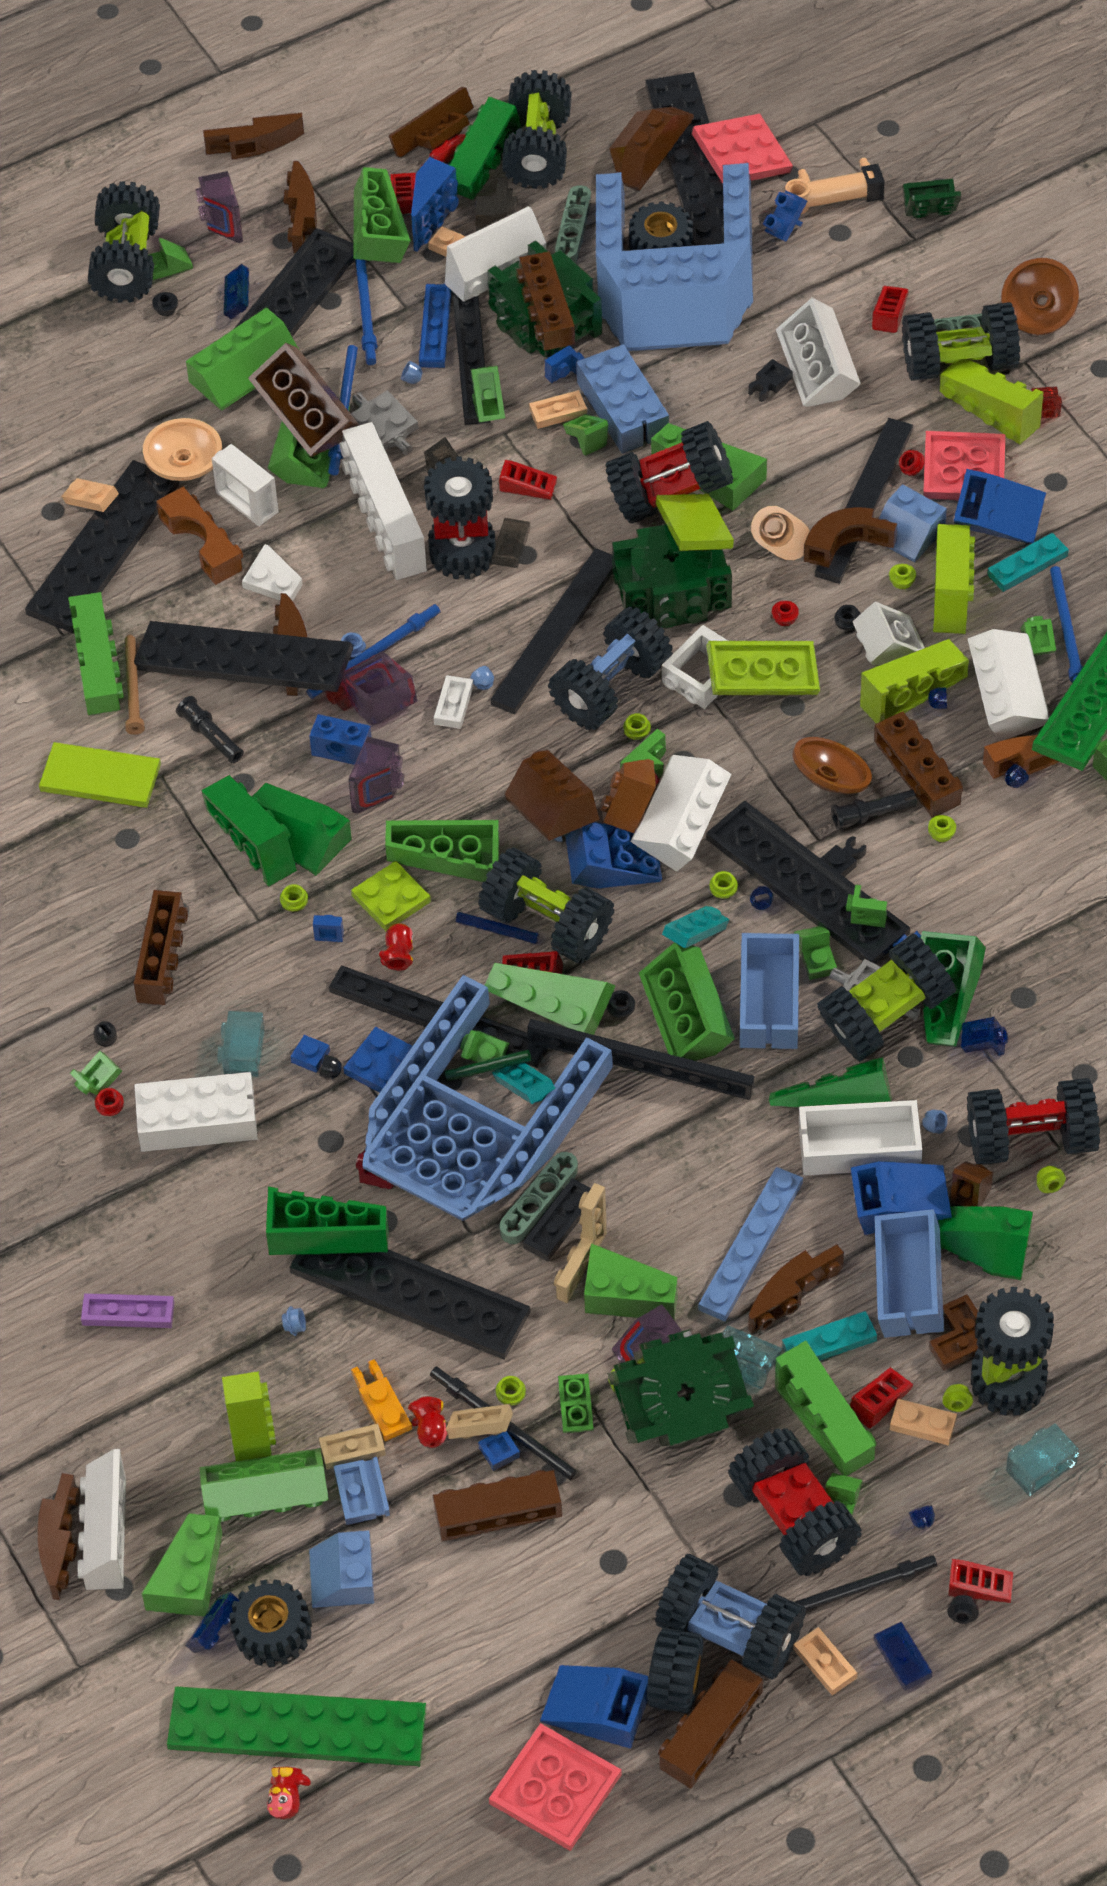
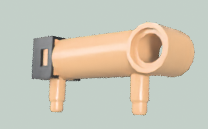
[785,158,885,214]

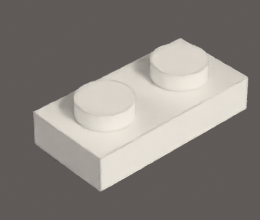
[434,675,473,729]

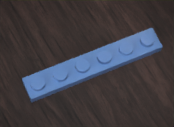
[698,1167,803,1322]

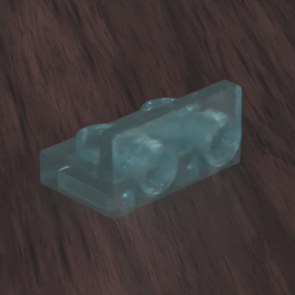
[723,1325,782,1389]

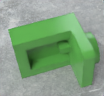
[70,1050,122,1095]

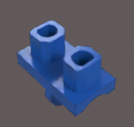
[763,190,807,242]

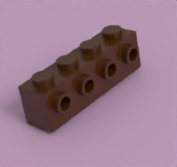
[516,251,575,350]
[874,711,963,818]
[134,890,188,1005]
[433,1470,562,1542]
[658,1659,763,1789]

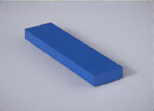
[419,284,452,368]

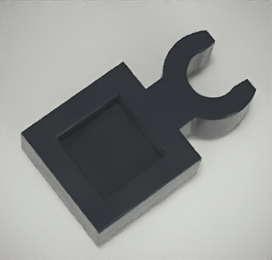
[748,359,793,402]
[821,836,867,877]

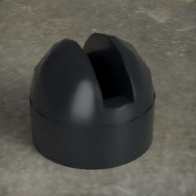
[93,1021,117,1047]
[319,1054,342,1079]

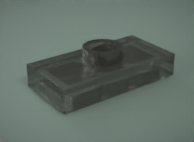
[492,517,531,568]

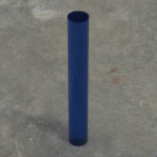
[456,912,539,944]

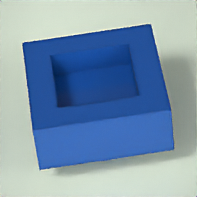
[313,915,344,942]
[290,1035,330,1073]
[478,1431,520,1471]

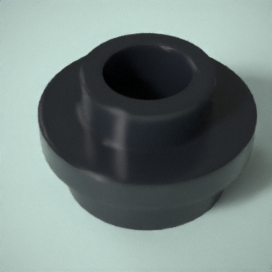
[152,292,178,316]
[834,604,861,630]
[607,990,635,1018]
[947,1595,979,1624]

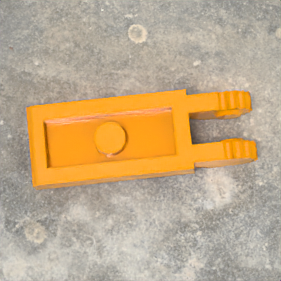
[351,1359,412,1441]

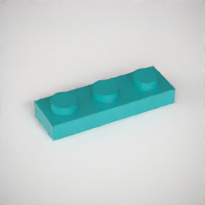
[987,532,1069,592]
[662,906,730,948]
[492,1063,556,1104]
[782,1311,878,1361]

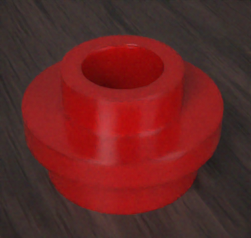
[899,450,925,476]
[772,600,799,626]
[95,1088,124,1116]

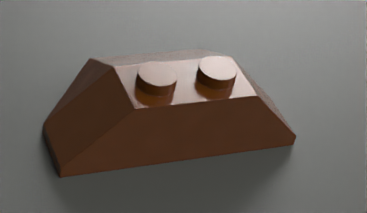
[609,107,694,191]

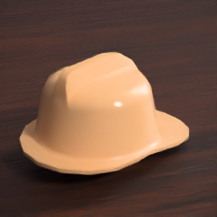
[751,506,810,560]

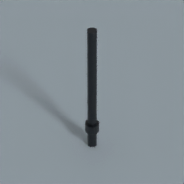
[430,1366,577,1480]
[794,1555,937,1611]

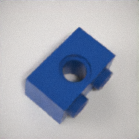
[309,714,372,767]

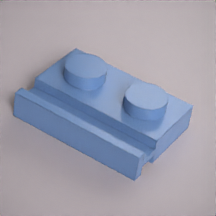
[333,1457,390,1525]

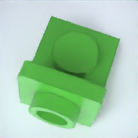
[1020,616,1056,655]
[846,885,887,928]
[461,1030,510,1062]

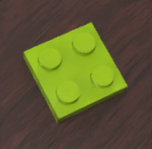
[351,861,431,931]

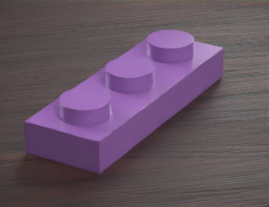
[81,1293,175,1328]

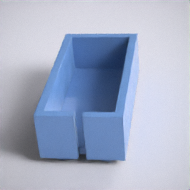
[576,344,669,454]
[740,933,799,1049]
[875,1209,944,1338]

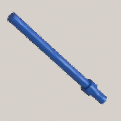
[355,259,377,365]
[328,345,358,475]
[1050,566,1084,683]
[306,604,441,699]

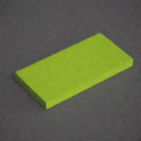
[656,494,734,551]
[706,641,820,695]
[39,742,161,808]

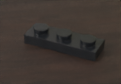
[523,1178,591,1262]

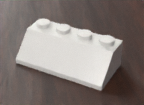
[445,206,546,302]
[776,298,861,407]
[968,629,1050,741]
[630,755,731,872]
[78,1449,126,1590]

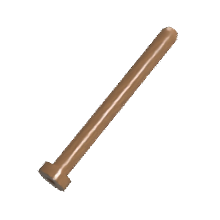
[124,634,145,735]

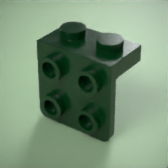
[902,179,961,218]

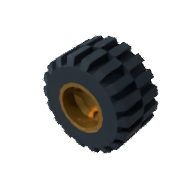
[629,201,693,250]
[230,1579,312,1667]
[647,1628,703,1714]

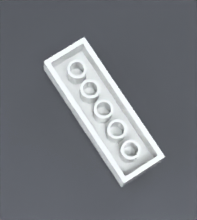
[339,422,427,580]

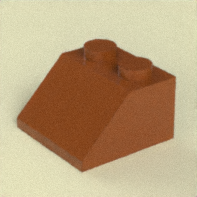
[599,759,656,833]

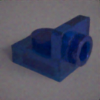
[961,1017,1008,1056]

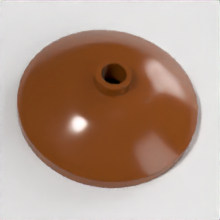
[1001,258,1079,335]
[792,737,872,794]

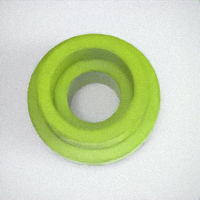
[889,564,916,589]
[623,713,651,740]
[928,815,956,842]
[709,871,738,898]
[280,884,308,912]
[1036,1166,1066,1194]
[495,1376,526,1406]
[942,1384,973,1412]

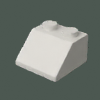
[853,602,925,666]

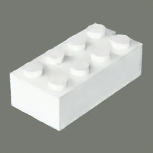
[135,1072,258,1152]
[799,1100,922,1175]

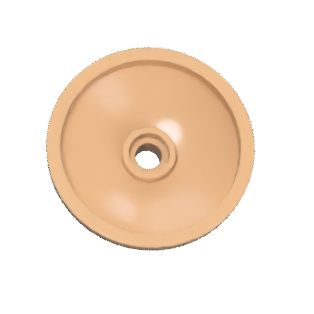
[143,418,222,481]

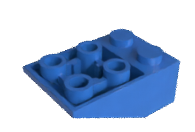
[411,157,459,252]
[954,469,1046,544]
[566,822,662,889]
[850,1161,952,1235]
[540,1665,649,1749]

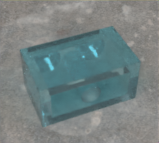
[217,1011,265,1077]
[1006,1423,1079,1497]

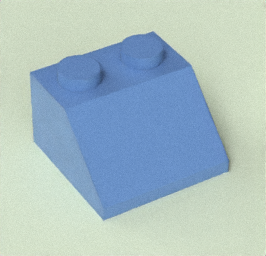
[879,484,947,563]
[309,1530,375,1608]

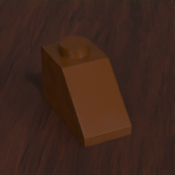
[950,1161,993,1206]

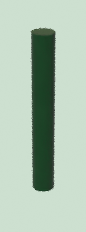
[445,1050,531,1082]

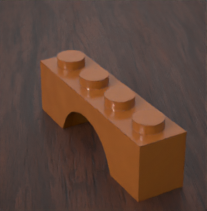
[156,487,243,585]

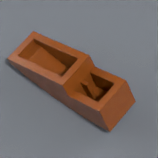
[983,735,1059,779]

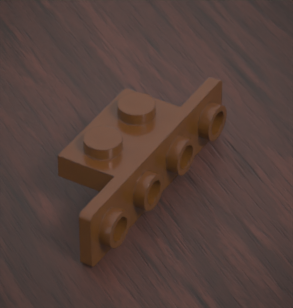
[389,87,474,157]

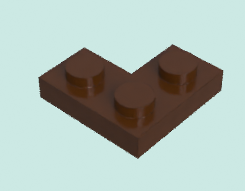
[929,1294,982,1371]

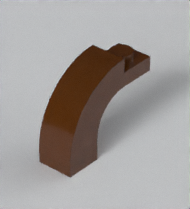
[804,507,897,568]

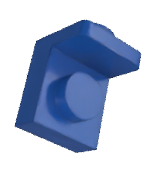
[545,346,585,384]

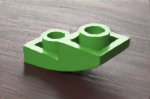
[558,1373,594,1433]

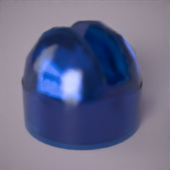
[928,687,947,709]
[1005,764,1029,788]
[750,886,774,910]
[909,1505,935,1530]

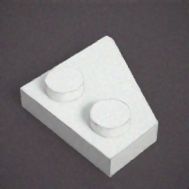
[242,544,303,601]

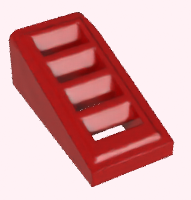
[390,173,416,214]
[872,285,909,333]
[499,460,557,500]
[502,951,563,974]
[850,1367,913,1429]
[948,1559,1014,1603]

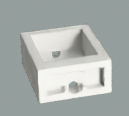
[212,444,279,527]
[662,625,728,709]

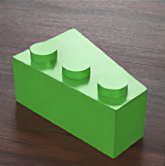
[584,1243,678,1321]
[142,1513,222,1617]

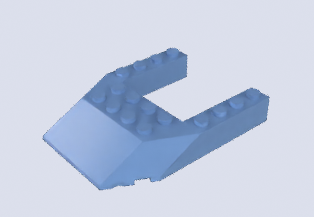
[596,163,753,351]
[363,975,613,1221]

